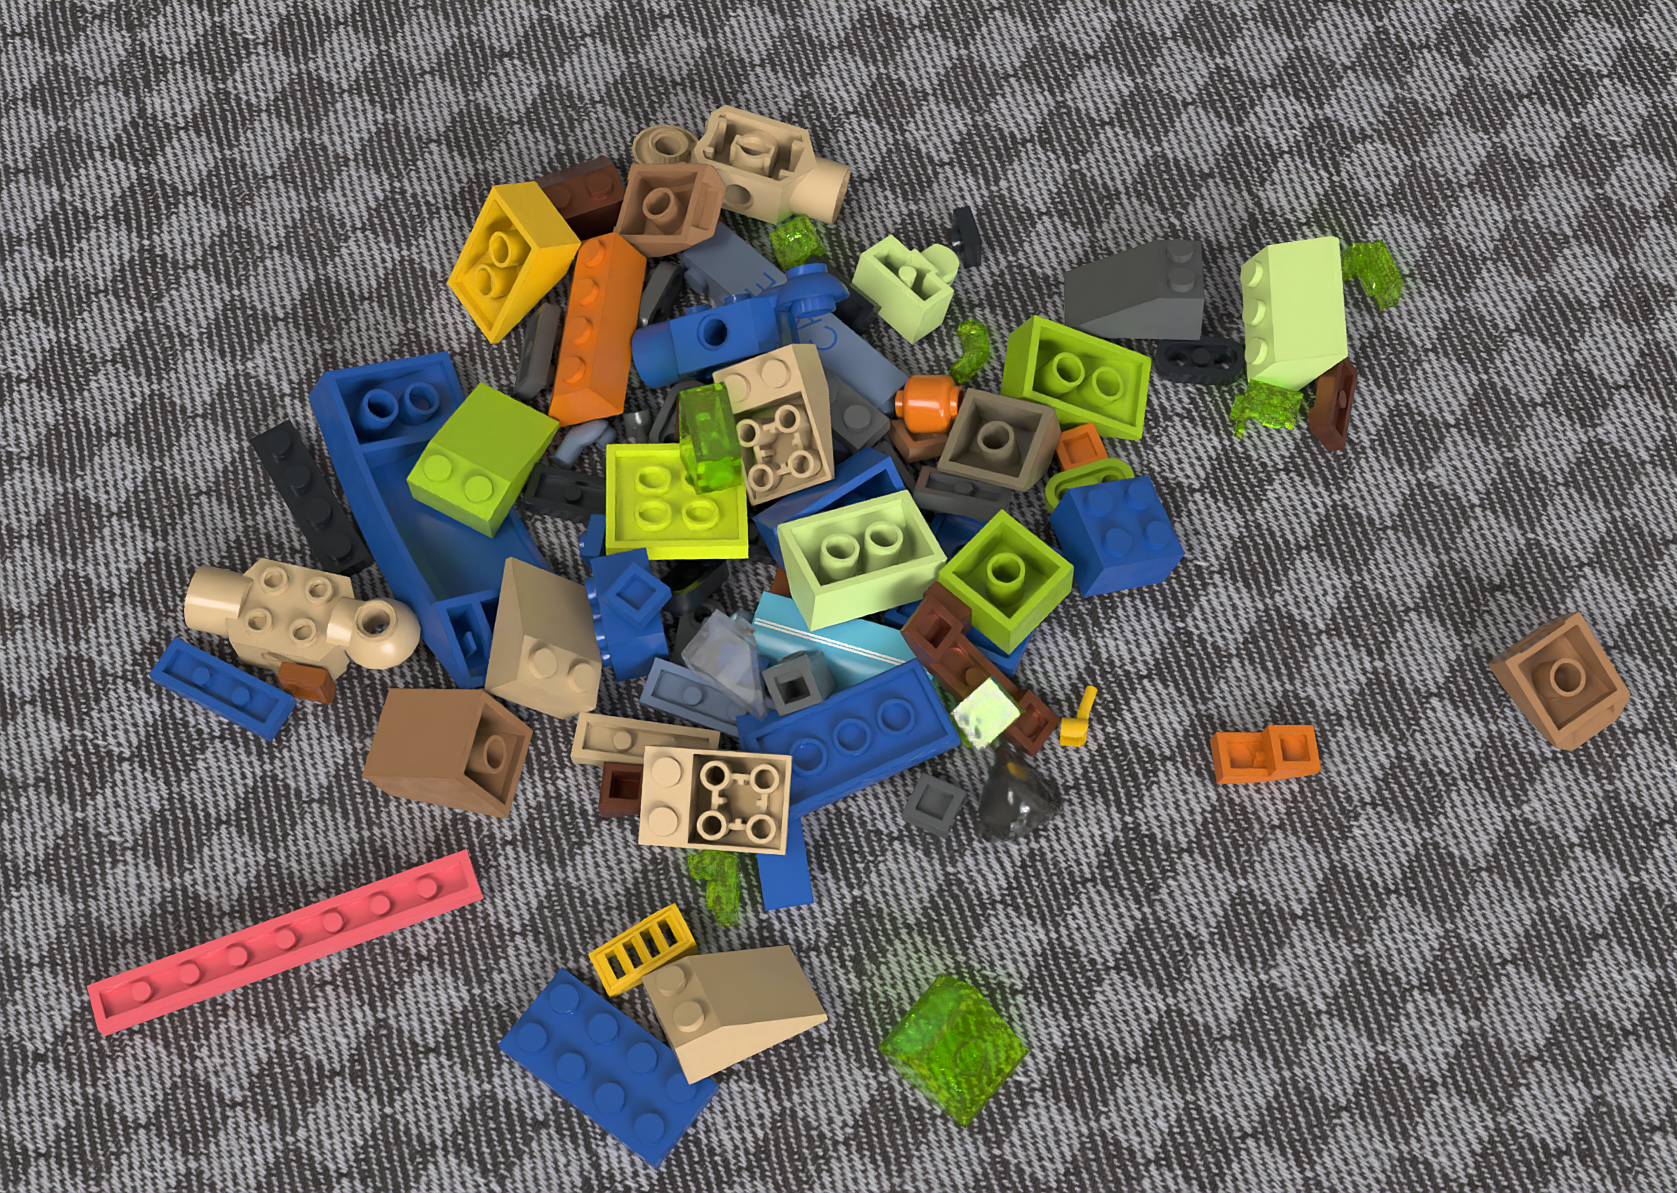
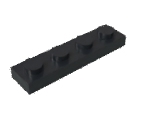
[249,419,374,577]

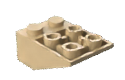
[712,344,835,506]
[638,744,793,855]

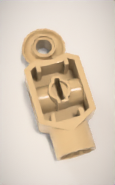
[632,105,851,225]
[184,558,421,681]

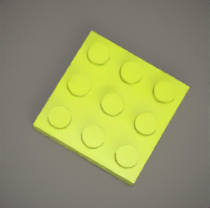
[606,443,749,560]

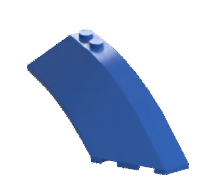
[308,351,560,689]

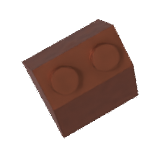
[527,156,625,241]

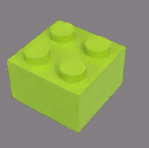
[938,509,1074,655]

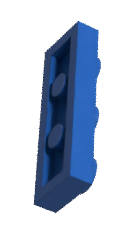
[149,637,297,742]

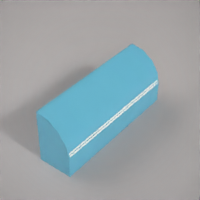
[744,591,937,696]

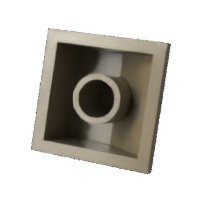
[937,387,1062,492]

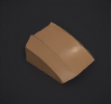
[613,164,726,258]
[1488,611,1630,751]

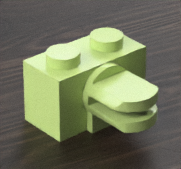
[852,234,960,345]

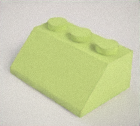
[1240,236,1348,395]
[777,490,947,632]

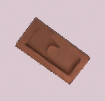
[1308,357,1358,451]

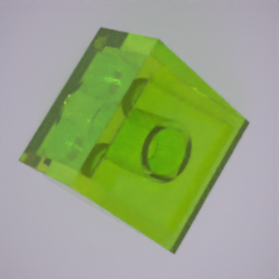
[877,973,1029,1129]

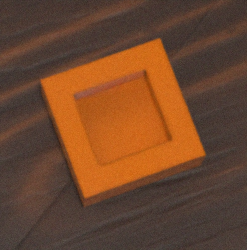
[1054,423,1109,472]

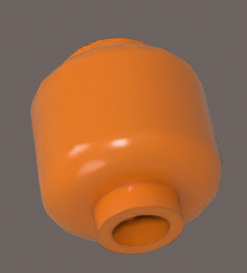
[895,375,965,433]

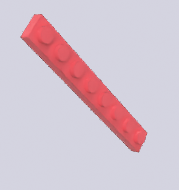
[87,849,484,1036]

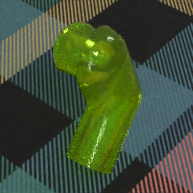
[949,319,991,384]

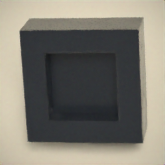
[946,205,982,269]

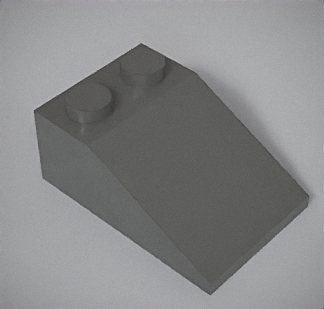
[1064,239,1205,340]

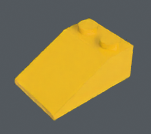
[447,181,582,344]

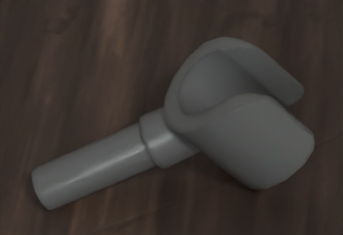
[622,405,653,444]

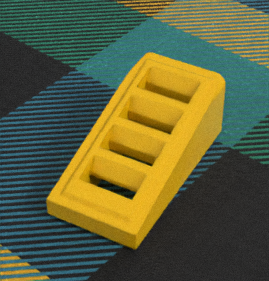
[588,903,699,999]

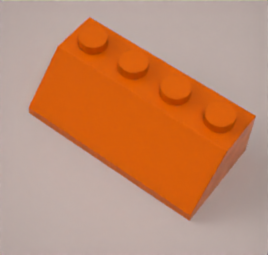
[547,232,647,428]

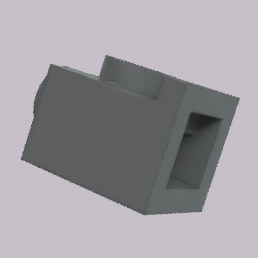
[761,650,836,716]

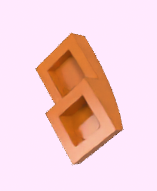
[1210,725,1321,784]

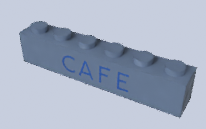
[682,221,909,420]

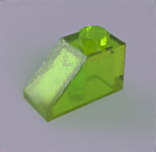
[679,381,742,495]

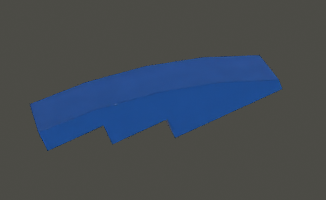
[736,710,814,911]

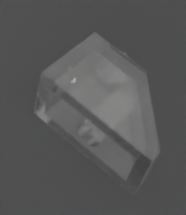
[681,609,768,722]

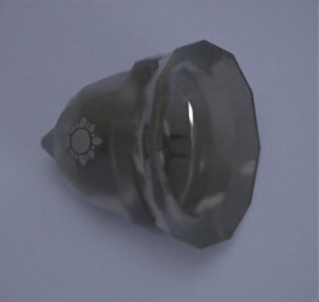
[978,745,1065,843]

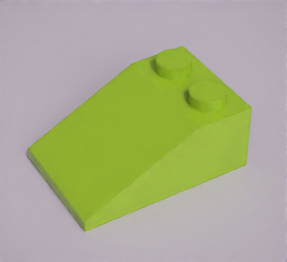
[1000,315,1152,441]
[406,382,560,539]

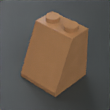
[362,688,533,818]

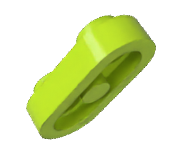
[1044,458,1135,514]

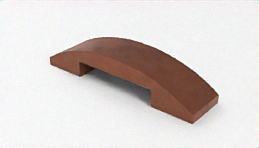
[900,594,1061,757]

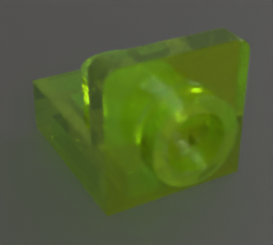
[769,214,827,271]
[1340,239,1404,311]
[1229,379,1304,439]
[948,676,1025,752]
[687,849,741,927]

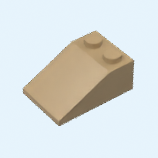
[484,557,602,720]
[641,945,828,1085]

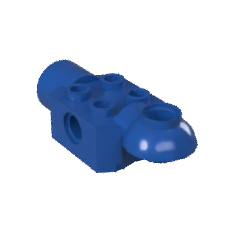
[632,263,850,389]

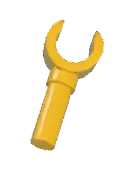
[1060,686,1098,747]

